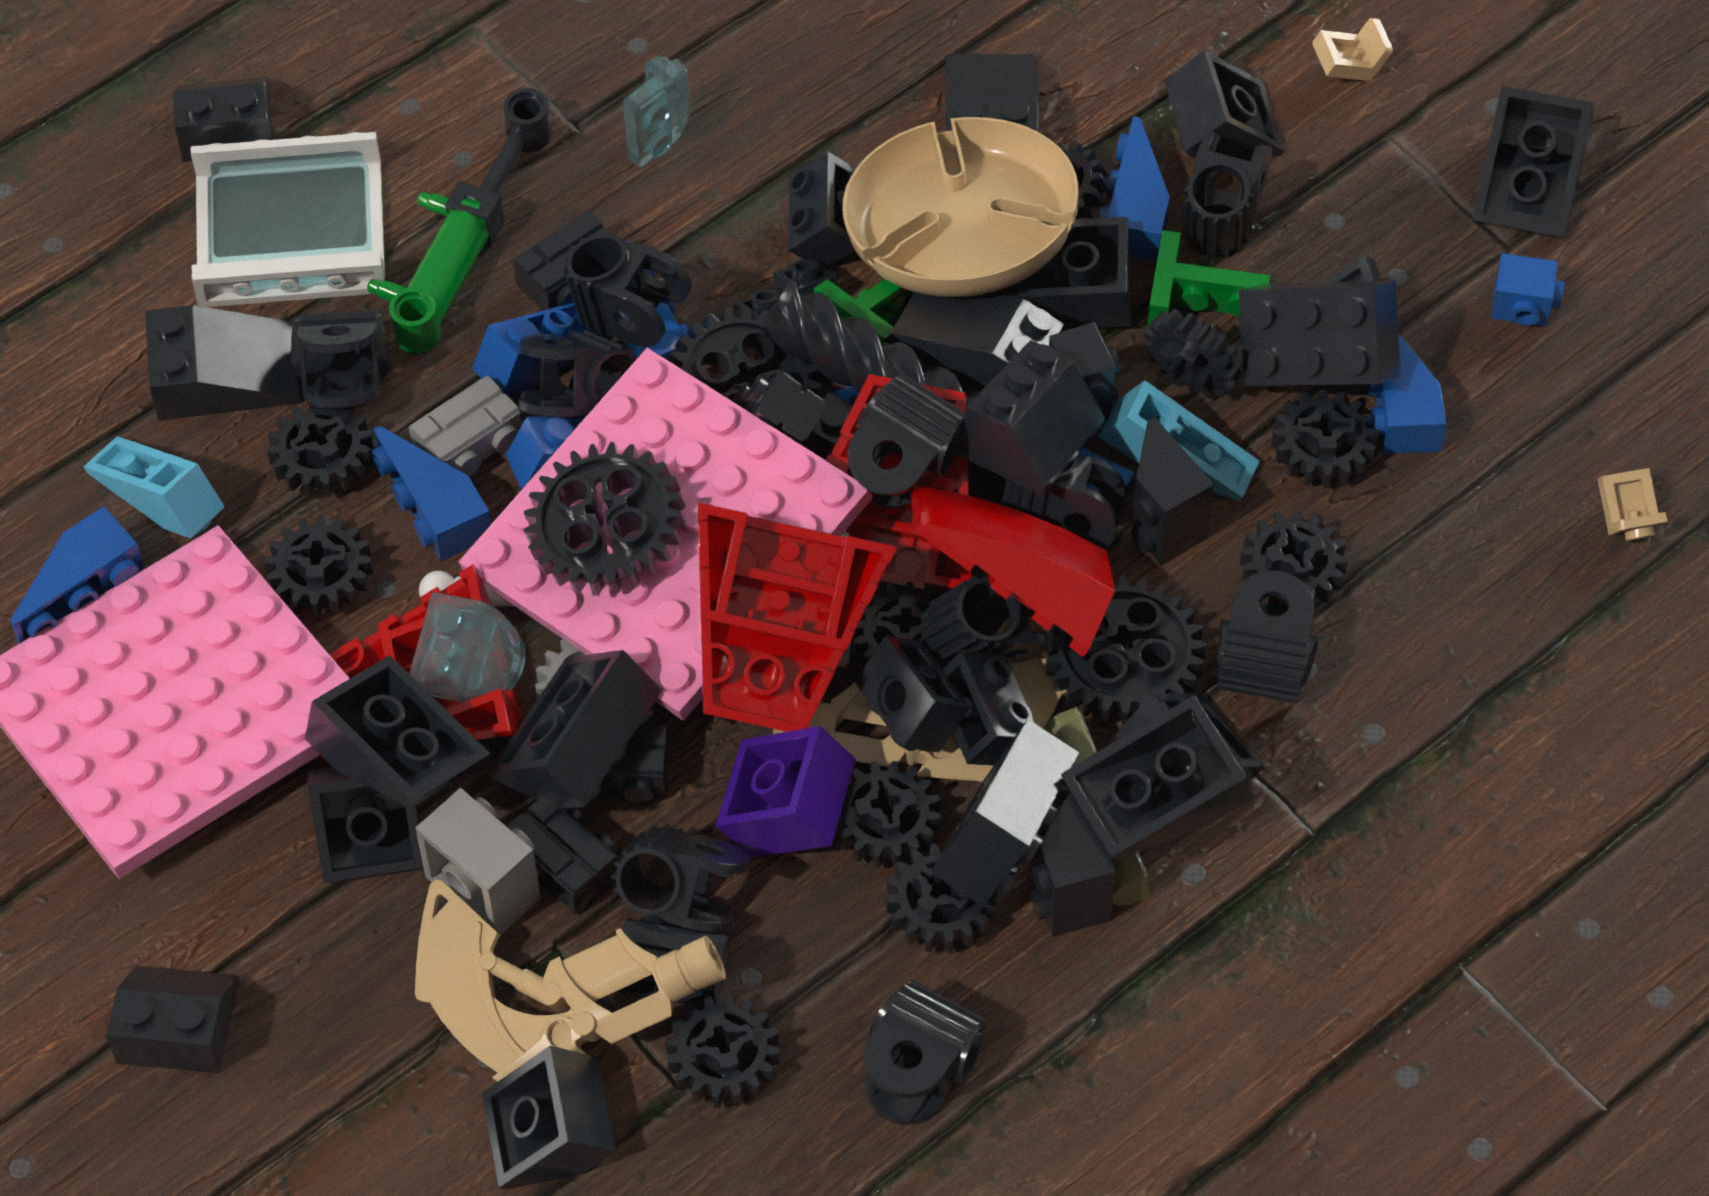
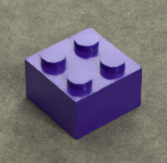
[716,726,856,858]

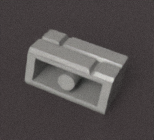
[409,376,522,477]

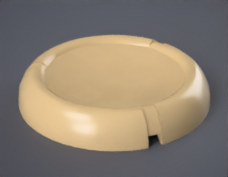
[842,117,1079,298]

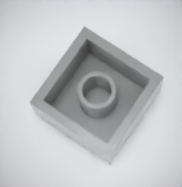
[416,788,541,937]

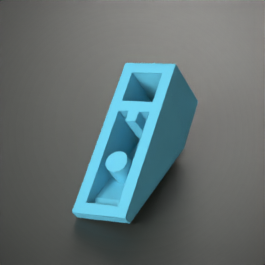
[1099,380,1259,501]
[84,436,225,539]

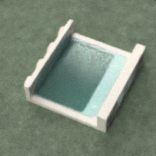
[191,132,385,307]

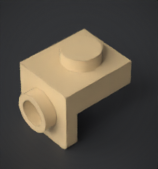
[1312,18,1393,81]
[1597,468,1668,541]

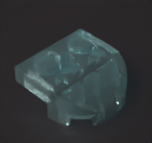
[623,56,690,168]
[410,592,526,703]

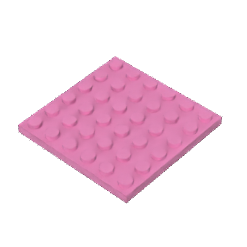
[459,348,873,721]
[0,526,350,879]

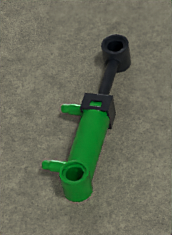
[367,88,552,354]

